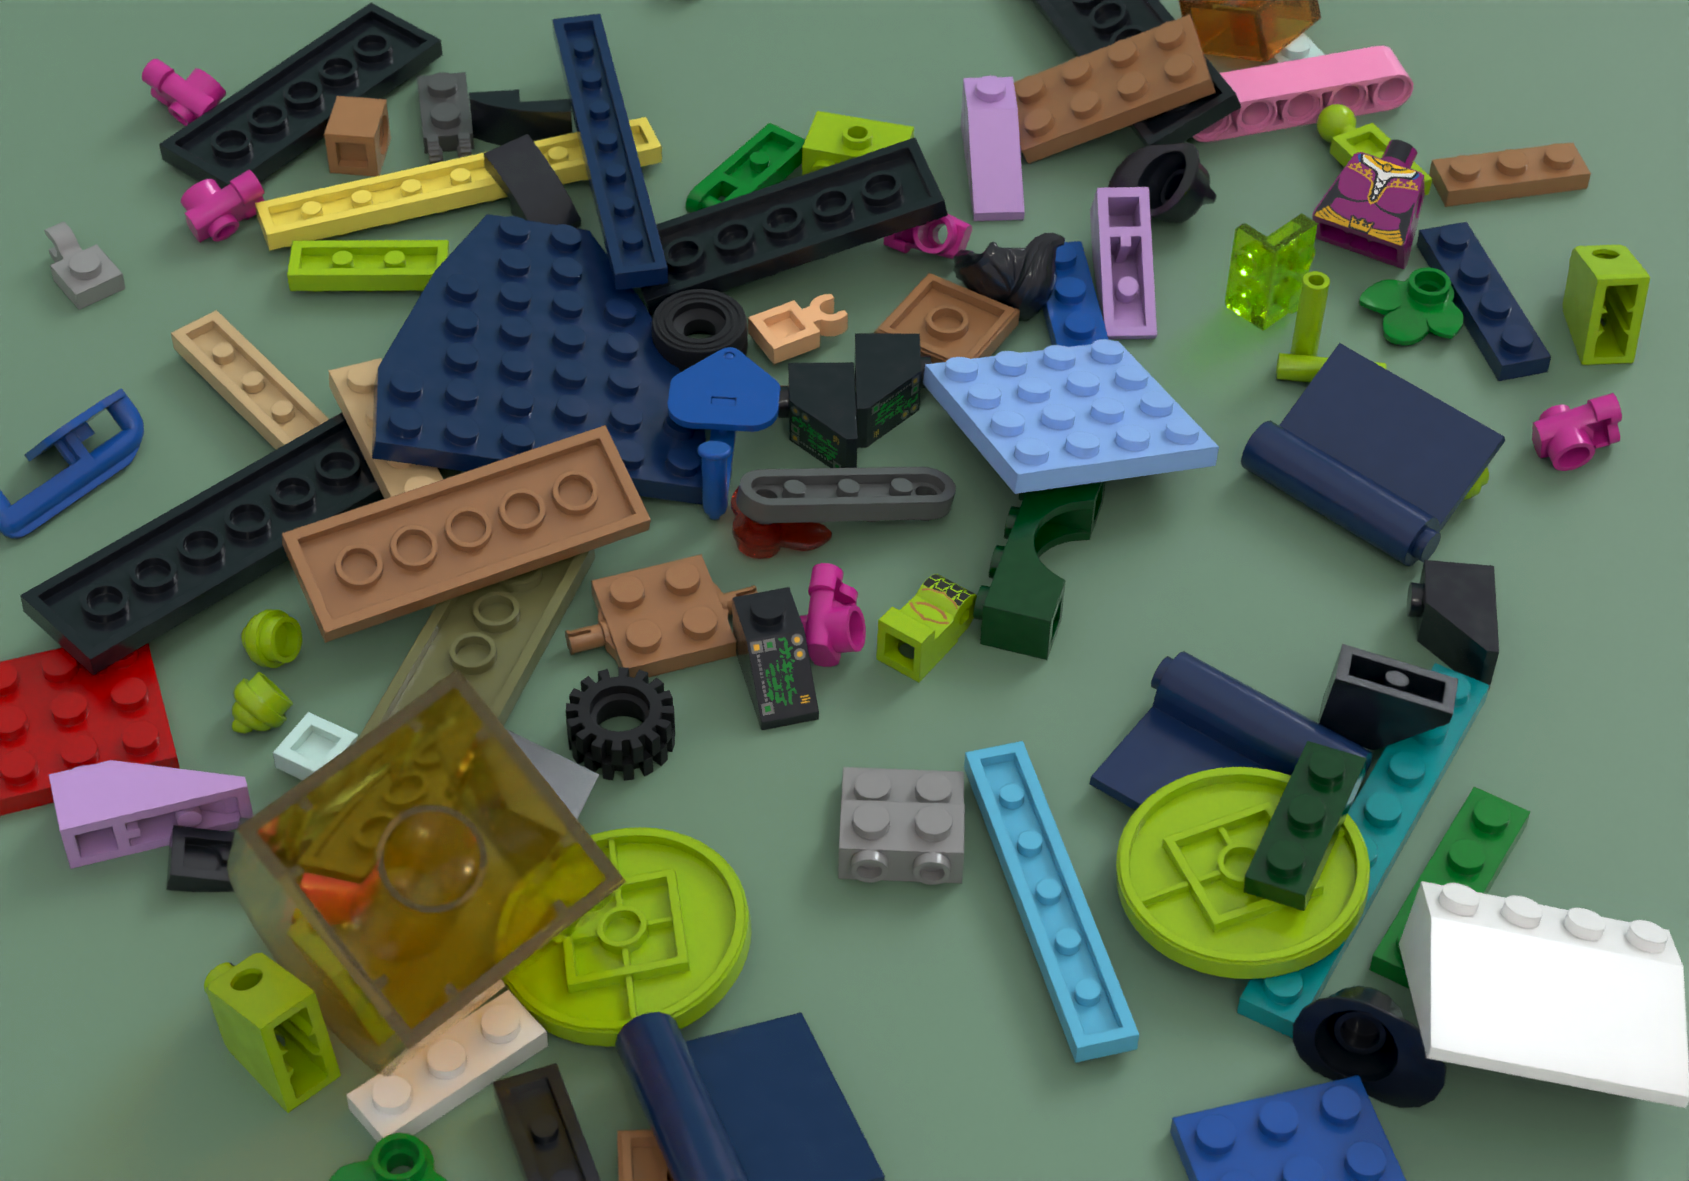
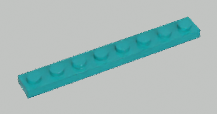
[1237,663,1490,1038]

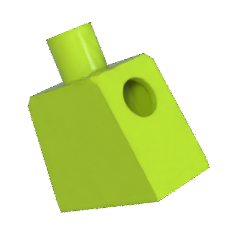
[1563,244,1650,365]
[204,952,342,1113]

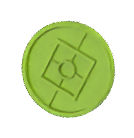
[1116,767,1370,979]
[496,827,752,1047]

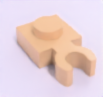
[748,294,848,364]

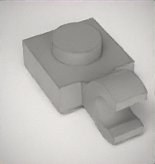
[45,222,125,310]

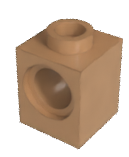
[324,96,391,176]

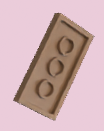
[1014,14,1216,164]

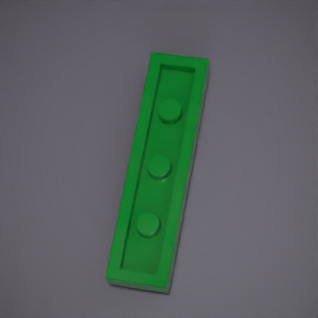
[1369,787,1530,989]

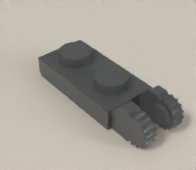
[417,72,475,164]

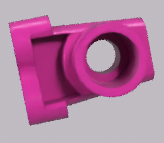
[142,58,227,126]
[180,170,264,242]
[884,214,973,259]
[1532,393,1622,471]
[800,563,866,667]

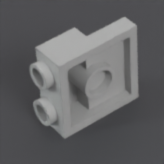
[838,767,965,885]

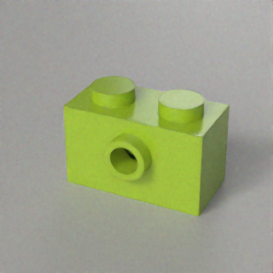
[802,111,914,175]

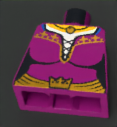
[1312,139,1425,270]

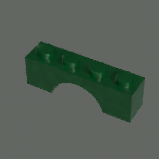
[973,481,1106,660]

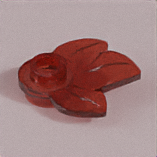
[730,486,832,559]

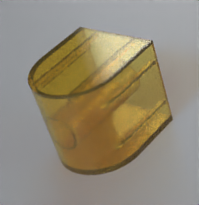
[227,669,626,1076]

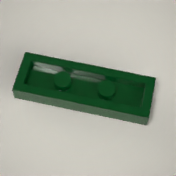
[1244,741,1367,911]

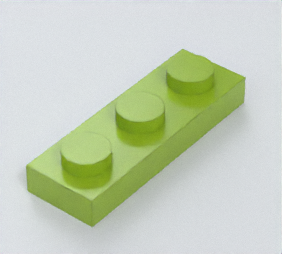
[287,240,450,292]

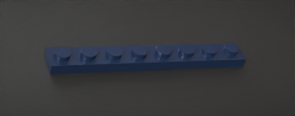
[552,14,668,290]

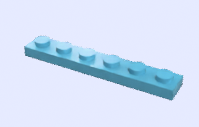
[964,741,1139,1063]

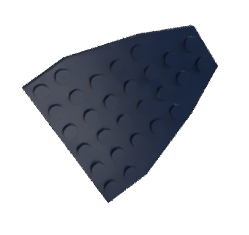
[372,214,706,505]

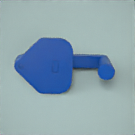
[668,347,780,520]
[0,388,144,539]

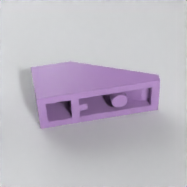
[961,76,1025,221]
[1090,187,1157,340]
[49,760,254,869]

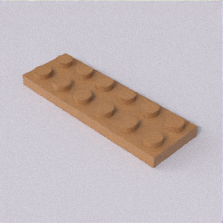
[282,425,651,643]

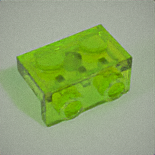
[1225,213,1318,331]

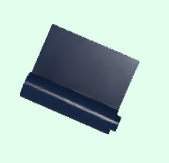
[1241,343,1506,566]
[1089,651,1373,810]
[615,1012,885,1181]

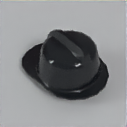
[1108,143,1217,224]
[1292,986,1446,1108]

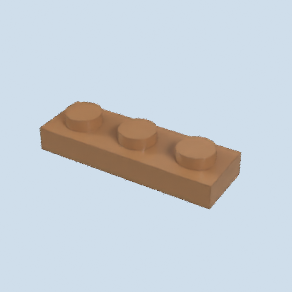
[1429,142,1591,207]

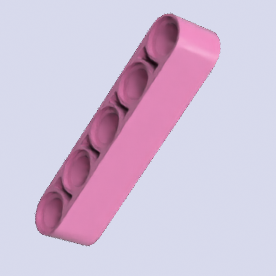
[1192,46,1414,142]

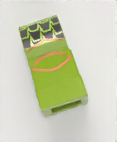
[876,574,977,683]

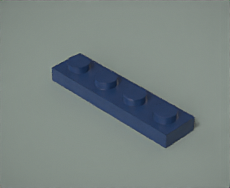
[1416,222,1551,381]

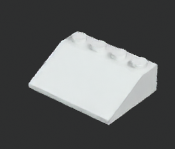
[1399,881,1689,1108]

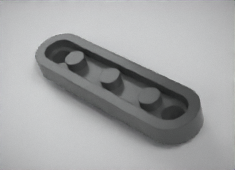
[736,467,956,524]

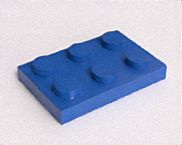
[1170,1075,1406,1181]

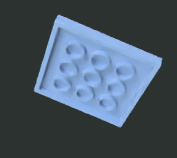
[923,339,1219,494]

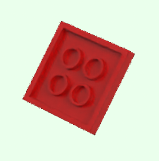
[0,643,180,816]

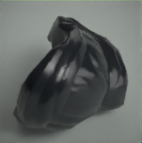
[953,233,1065,321]

